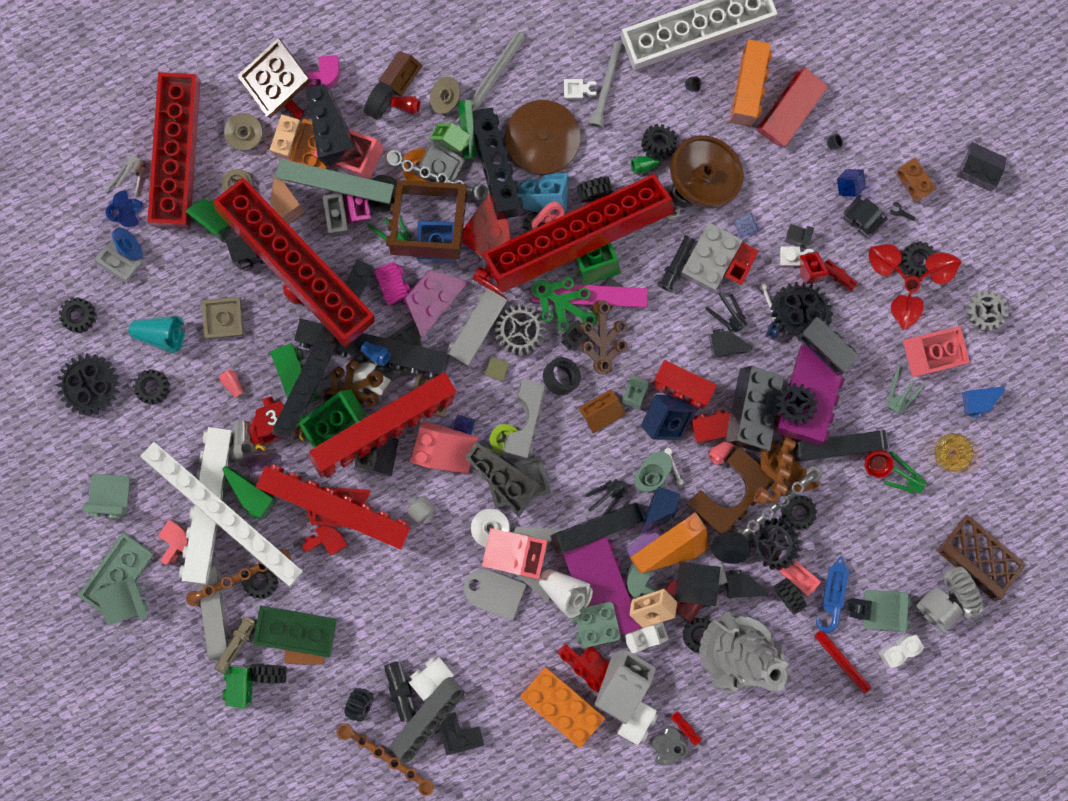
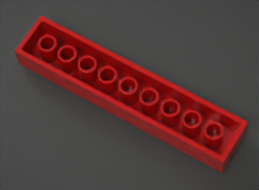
[483,174,674,293]
[213,177,375,347]

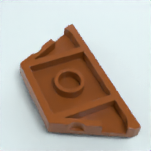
[760,440,821,492]

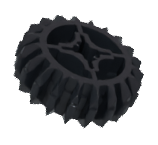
[751,518,803,570]

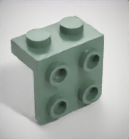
[83,474,131,518]
[95,577,149,625]
[863,590,911,632]
[572,602,620,648]

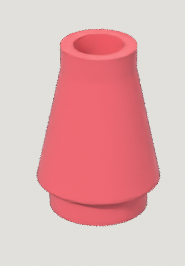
[218,369,244,398]
[708,441,736,465]

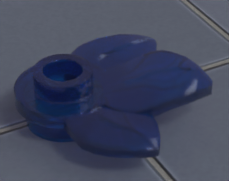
[106,190,143,227]

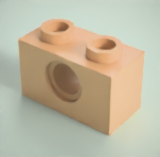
[270,114,301,160]
[630,589,677,628]

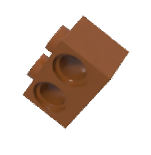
[895,157,937,203]

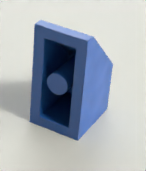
[962,386,1005,418]

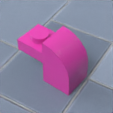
[306,55,340,90]

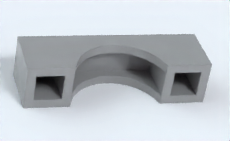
[502,378,547,461]

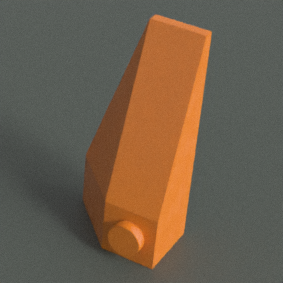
[630,512,709,574]

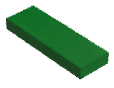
[458,100,477,158]

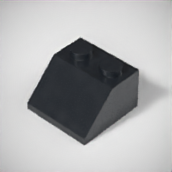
[956,142,1007,192]
[675,562,721,606]

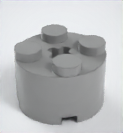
[915,587,963,634]

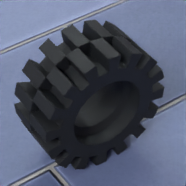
[641,124,677,161]
[576,176,613,202]
[900,241,937,277]
[58,297,97,333]
[133,369,170,405]
[781,495,817,530]
[242,564,279,599]
[774,577,807,615]
[682,617,711,653]
[250,664,287,684]

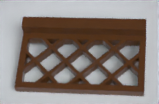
[936,515,1026,601]

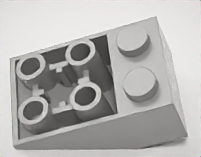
[594,649,656,724]

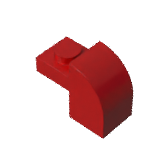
[724,242,759,285]
[302,526,349,555]

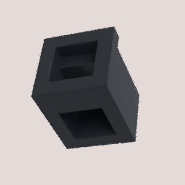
[561,320,588,351]

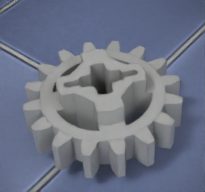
[966,290,1009,331]

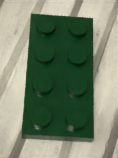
[253,605,337,658]

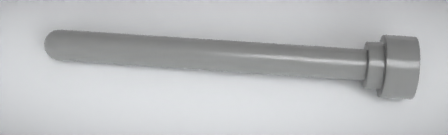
[588,41,622,129]

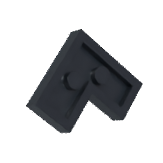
[439,712,484,756]

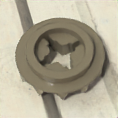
[222,169,252,192]

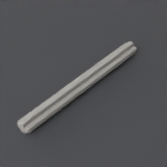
[456,31,525,126]

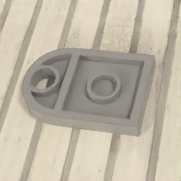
[464,569,526,621]

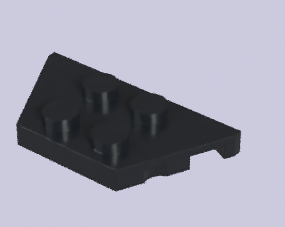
[356,321,422,382]

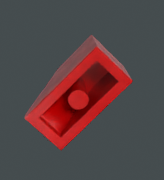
[800,252,829,284]

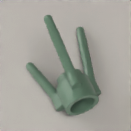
[886,366,925,414]

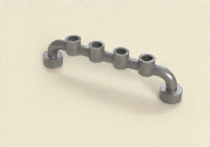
[385,150,488,200]
[735,466,823,540]

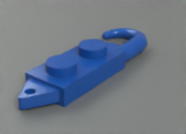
[816,556,849,633]

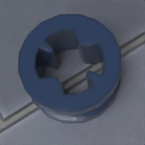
[765,321,780,341]

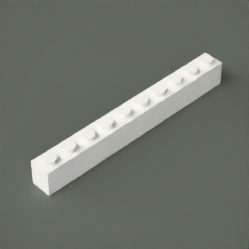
[140,442,303,588]

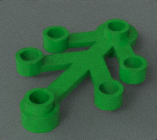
[532,277,597,332]

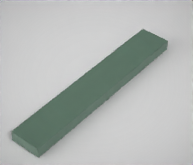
[275,159,394,204]

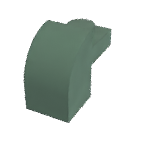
[627,563,662,598]

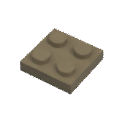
[201,297,244,339]

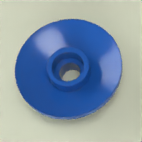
[112,227,143,261]

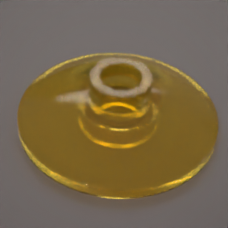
[934,433,973,472]

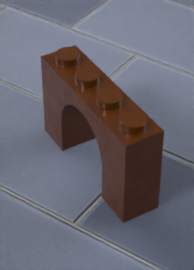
[686,447,773,535]

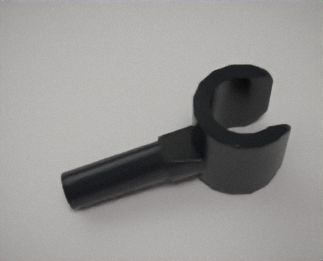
[890,202,915,221]

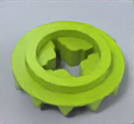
[490,424,518,454]

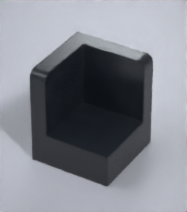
[784,224,815,249]

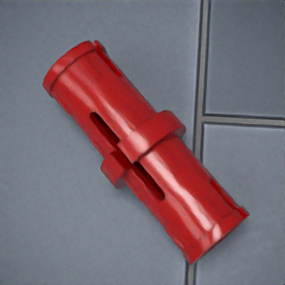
[824,259,858,292]

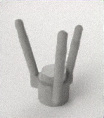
[105,155,146,196]

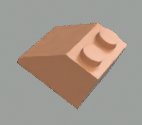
[270,175,305,224]

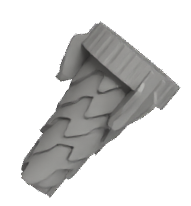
[699,612,789,694]

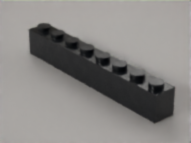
[294,318,450,378]

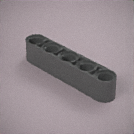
[390,677,465,763]

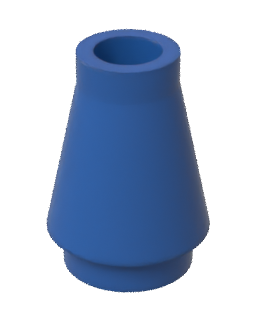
[361,341,391,366]

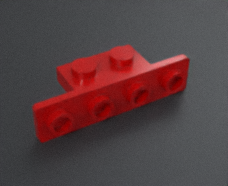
[557,644,609,694]

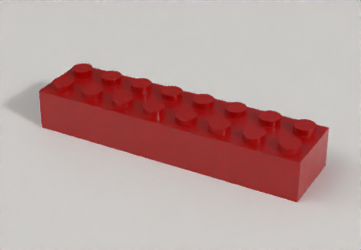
[147,72,201,229]
[309,372,457,478]
[256,464,412,550]

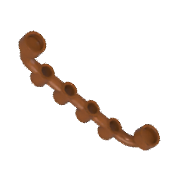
[754,415,796,505]
[186,549,291,606]
[336,723,434,796]

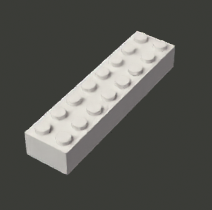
[621,0,778,71]

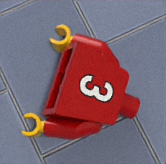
[249,397,304,456]

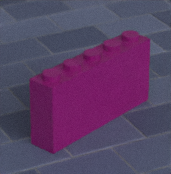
[775,343,845,447]
[562,537,641,636]

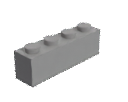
[447,289,508,367]

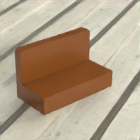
[578,389,625,433]

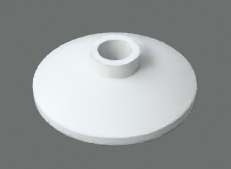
[471,509,510,547]

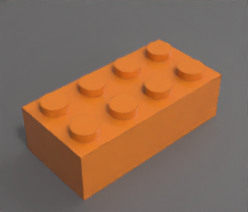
[730,39,773,127]
[520,666,605,748]

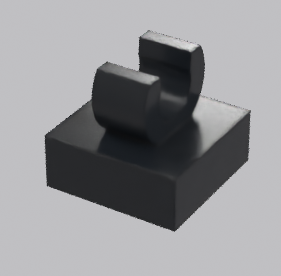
[847,598,872,620]

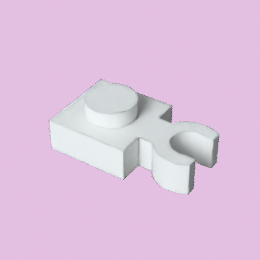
[564,79,596,100]
[780,246,813,266]

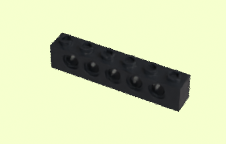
[472,107,523,220]

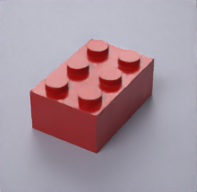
[652,359,717,410]

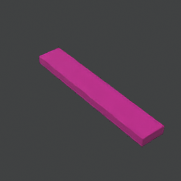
[532,283,647,308]

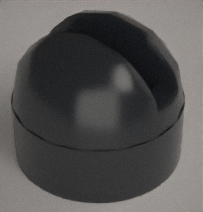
[685,76,701,92]
[826,133,843,150]

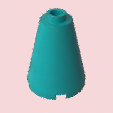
[128,316,185,354]

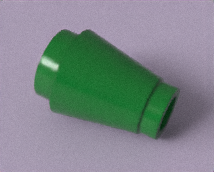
[631,156,660,175]

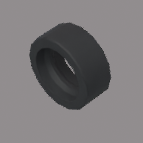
[364,81,394,120]
[542,357,581,396]

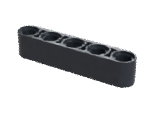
[793,430,888,462]
[550,502,644,554]

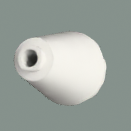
[539,569,593,618]

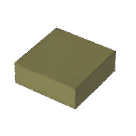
[485,357,509,382]

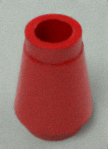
[391,96,421,115]

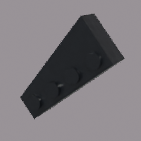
[307,84,362,166]
[465,440,542,517]

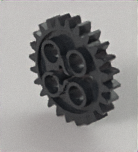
[770,282,833,341]
[56,353,121,416]

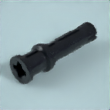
[657,235,695,292]

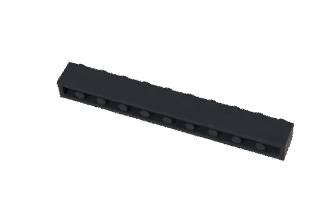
[272,259,374,442]

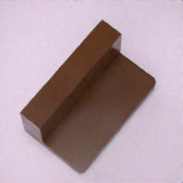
[379,51,423,96]

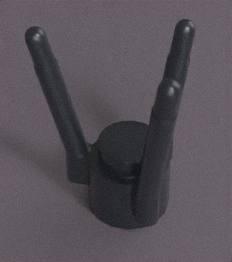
[705,292,748,333]
[585,479,626,514]

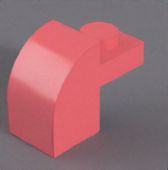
[158,520,189,565]

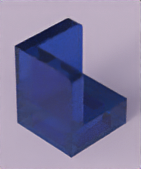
[837,169,866,197]

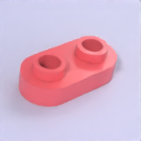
[531,202,564,229]

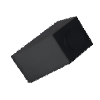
[709,329,753,358]
[725,570,768,598]

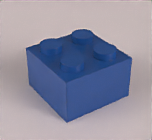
[417,221,457,264]

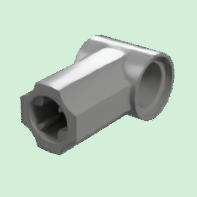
[229,421,255,461]

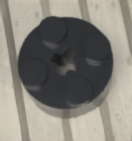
[843,194,888,238]

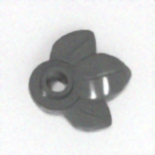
[650,726,688,765]

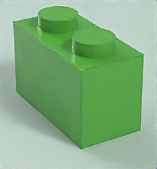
[429,123,470,152]

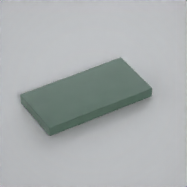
[78,532,155,614]

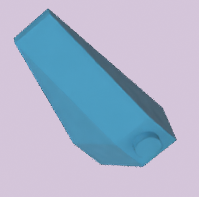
[502,173,569,214]

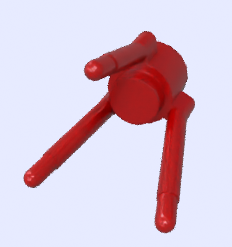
[473,266,508,300]

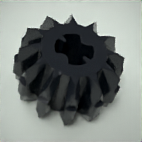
[344,687,374,722]

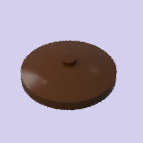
[505,100,580,175]
[670,135,744,209]

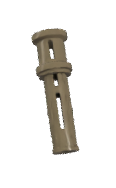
[214,616,257,674]

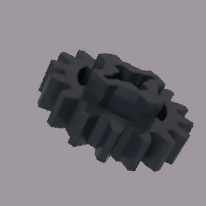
[775,383,818,426]

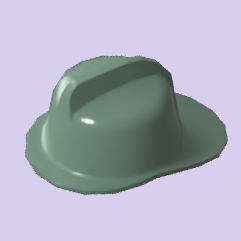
[634,451,672,494]

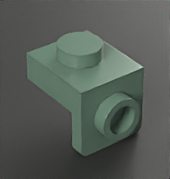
[621,375,649,409]

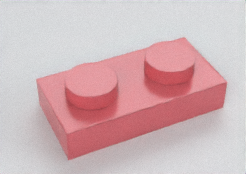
[778,560,821,597]

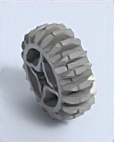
[494,304,546,356]
[944,567,984,619]

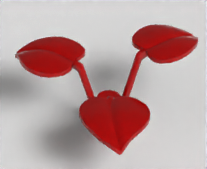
[869,244,961,329]

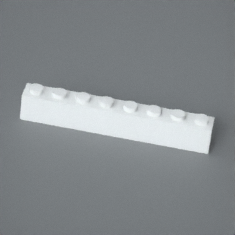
[179,427,233,585]

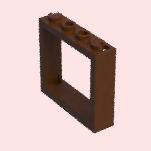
[386,180,467,259]

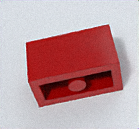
[691,410,730,444]

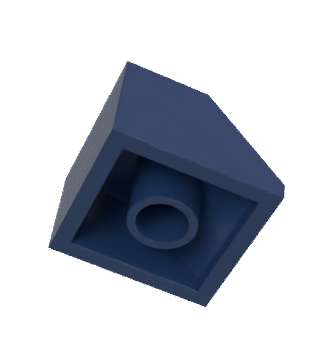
[640,394,697,440]
[640,486,681,534]

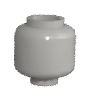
[407,495,435,525]

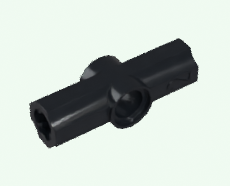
[384,661,416,722]

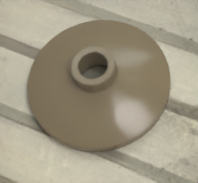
[430,77,461,114]
[224,113,262,151]

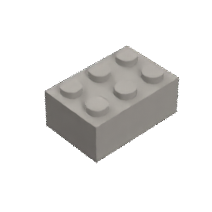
[681,223,743,294]

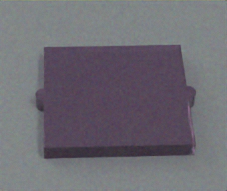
[243,448,283,472]

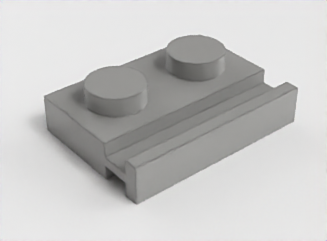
[94,239,143,283]

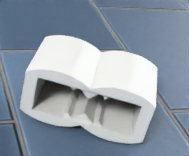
[879,634,924,668]
[409,657,454,701]
[617,701,658,745]

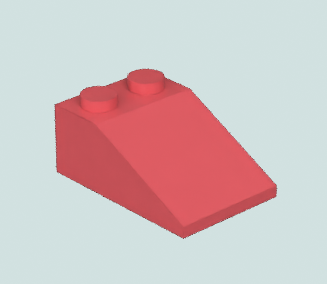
[313,129,384,179]
[903,326,970,377]
[410,420,479,473]

